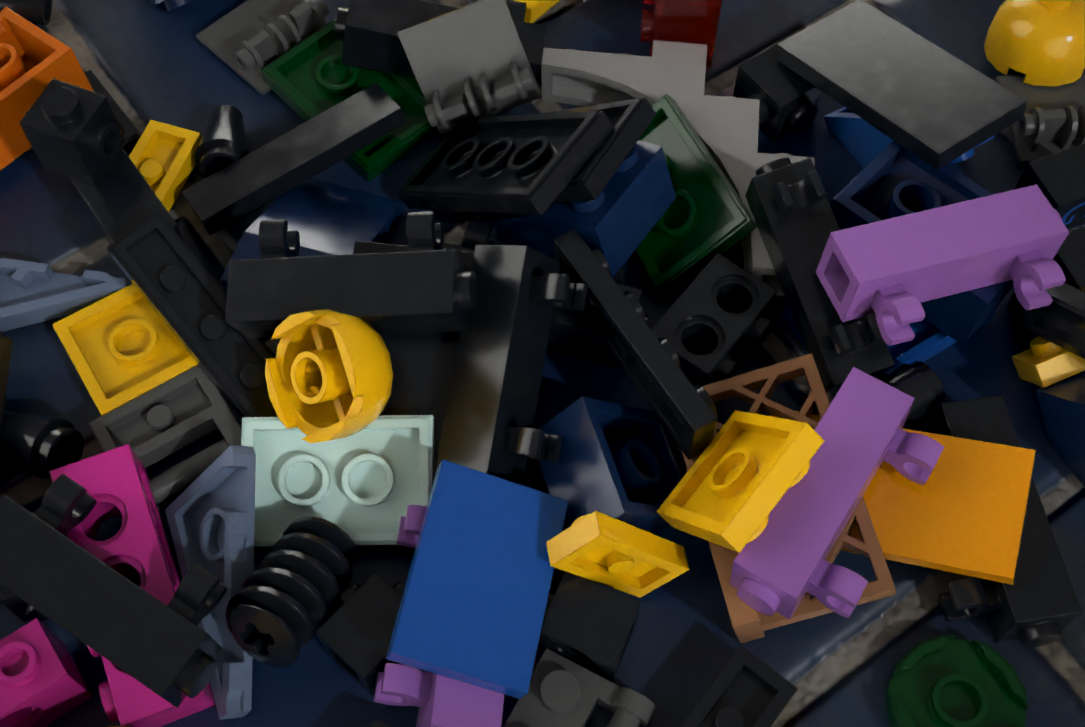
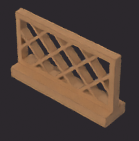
[682,353,896,644]

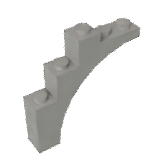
[541,40,814,302]

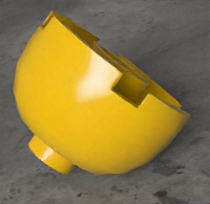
[984,0,1085,87]
[265,309,393,443]

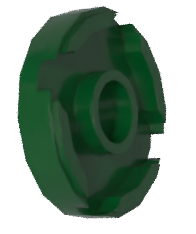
[885,635,1028,727]

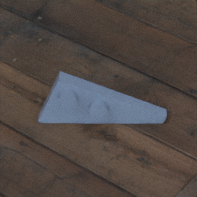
[0,258,129,333]
[165,445,256,720]

